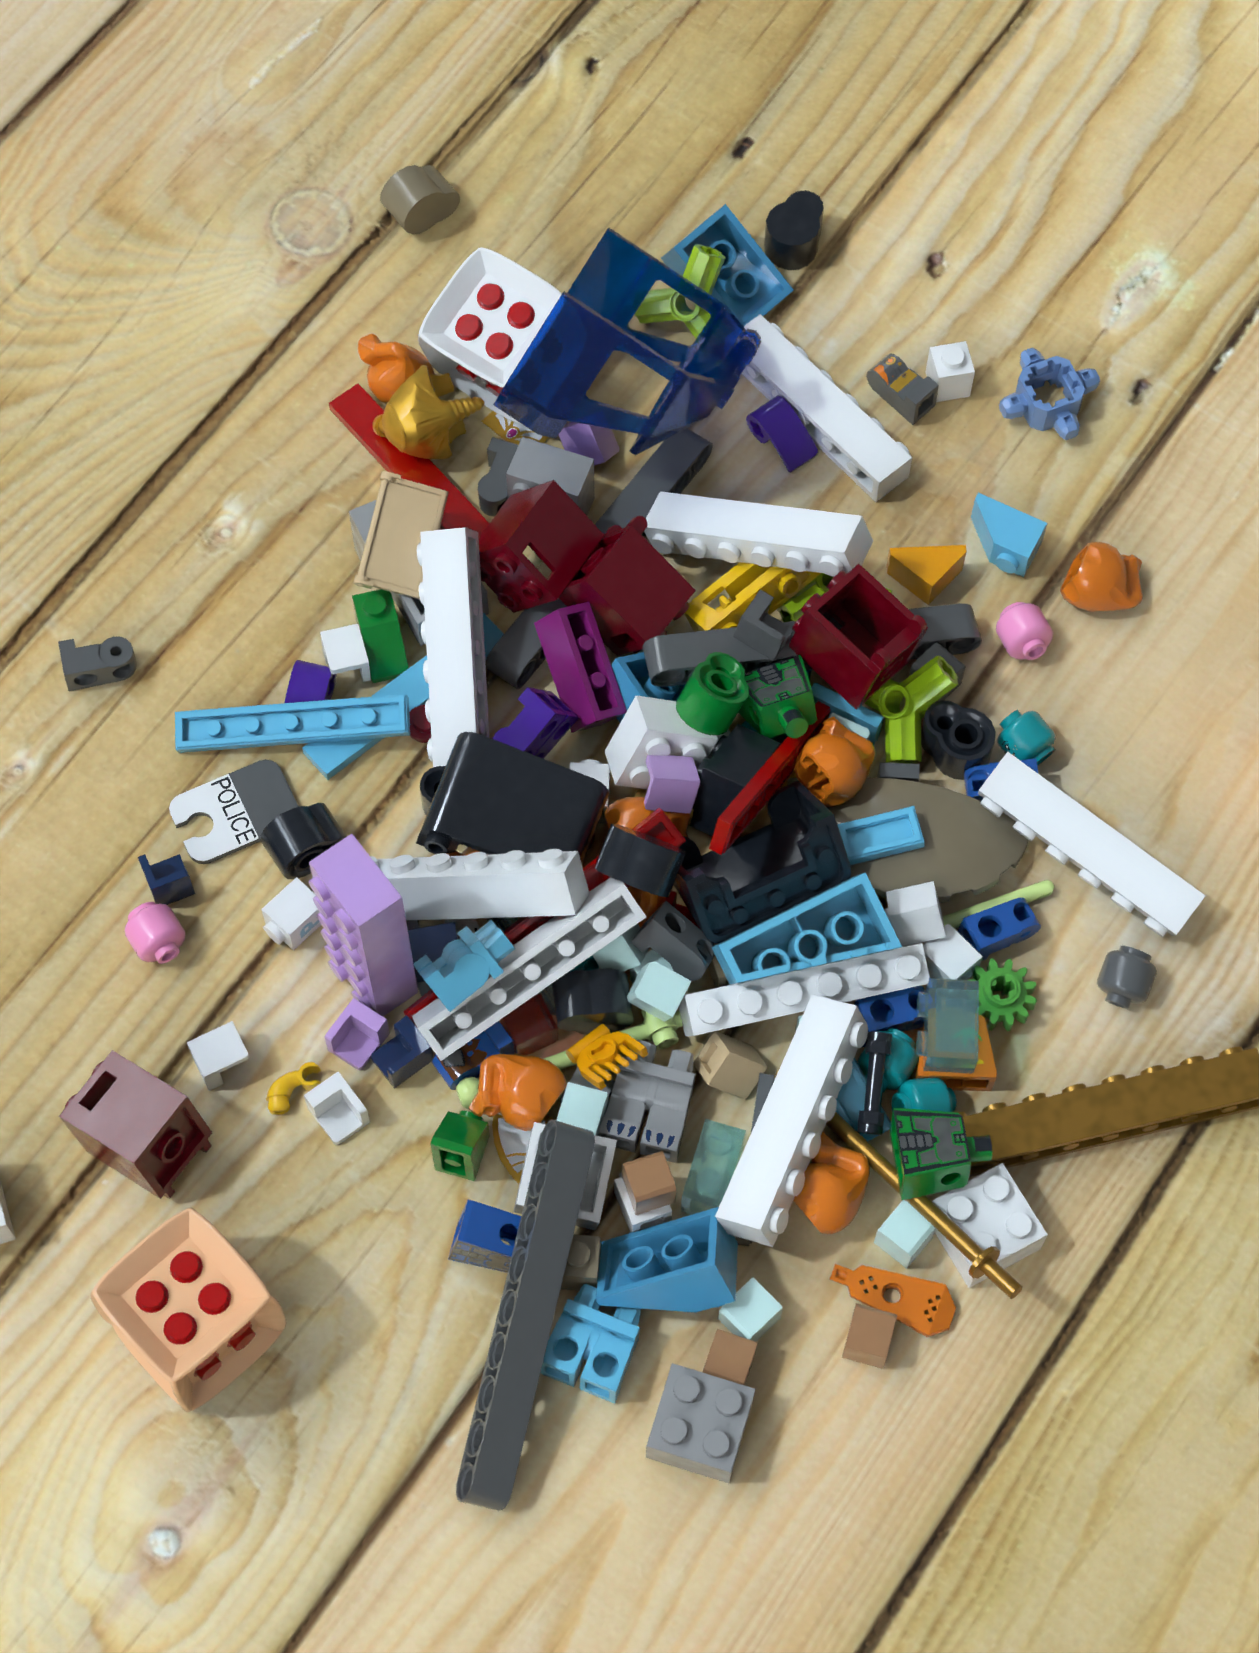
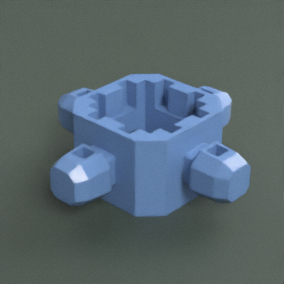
[999,348,1100,440]

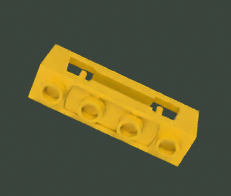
[684,562,821,632]

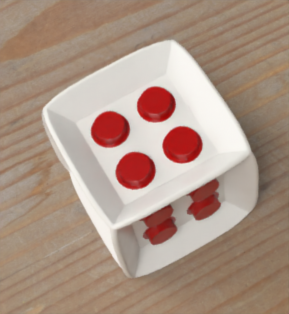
[418,247,587,425]

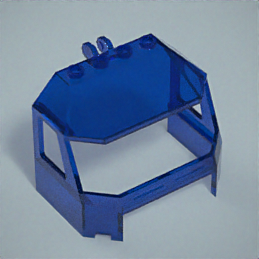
[493,227,762,456]

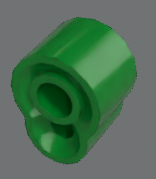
[676,652,749,735]

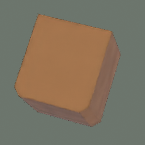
[622,1151,676,1215]
[842,1303,897,1369]
[703,1329,758,1385]

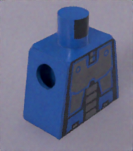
[448,1199,521,1273]

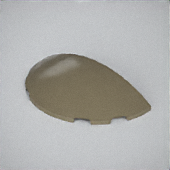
[827,778,1028,903]

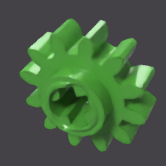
[964,958,1037,1031]

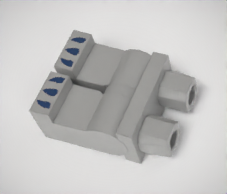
[599,1039,695,1163]

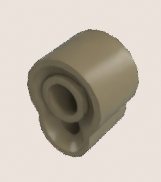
[380,165,460,234]

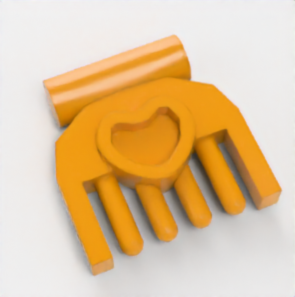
[566,1024,648,1090]

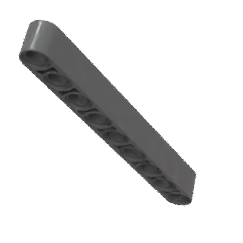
[485,424,713,689]
[643,603,982,687]
[456,1119,595,1511]

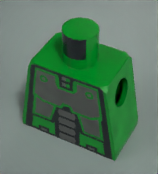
[738,655,817,738]
[890,1108,992,1200]

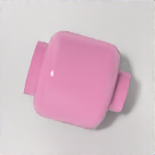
[996,602,1053,660]
[125,902,185,964]

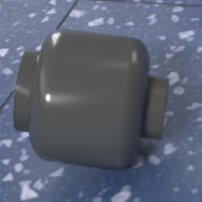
[1097,945,1157,1009]

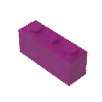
[534,602,627,733]

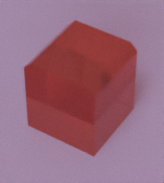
[500,994,559,1055]

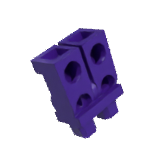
[493,687,580,759]

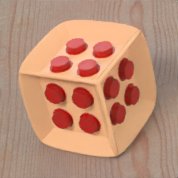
[91,1208,286,1412]

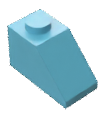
[971,493,1047,577]

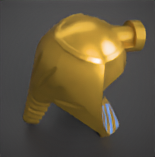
[372,365,485,459]

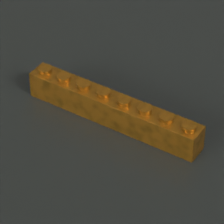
[957,1047,1259,1177]

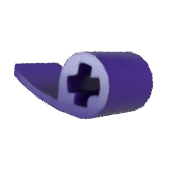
[746,395,818,473]
[284,660,337,703]

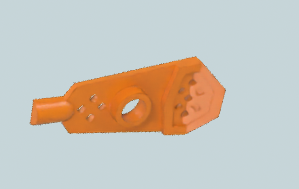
[829,1264,956,1337]

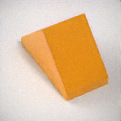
[886,545,967,605]

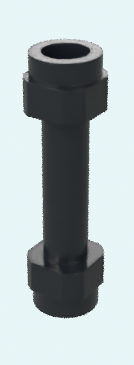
[857,1032,892,1135]

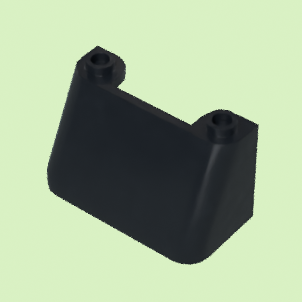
[416,732,609,864]
[674,781,851,944]

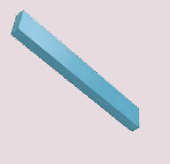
[302,613,504,780]
[175,694,410,753]

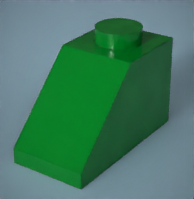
[352,589,409,684]
[430,1111,490,1181]

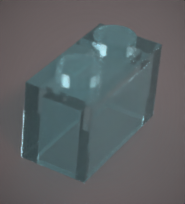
[916,978,979,1074]
[681,1119,746,1215]

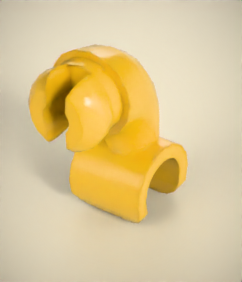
[266,1062,321,1115]

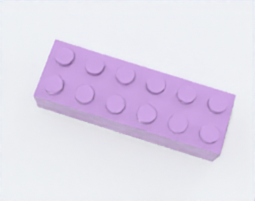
[309,834,418,1016]

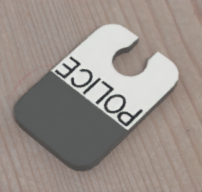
[169,759,299,864]

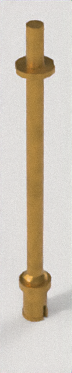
[774,1068,1023,1299]

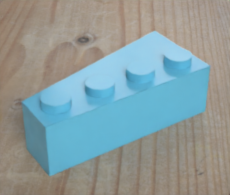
[712,872,902,984]

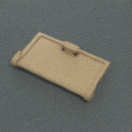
[353,471,449,599]

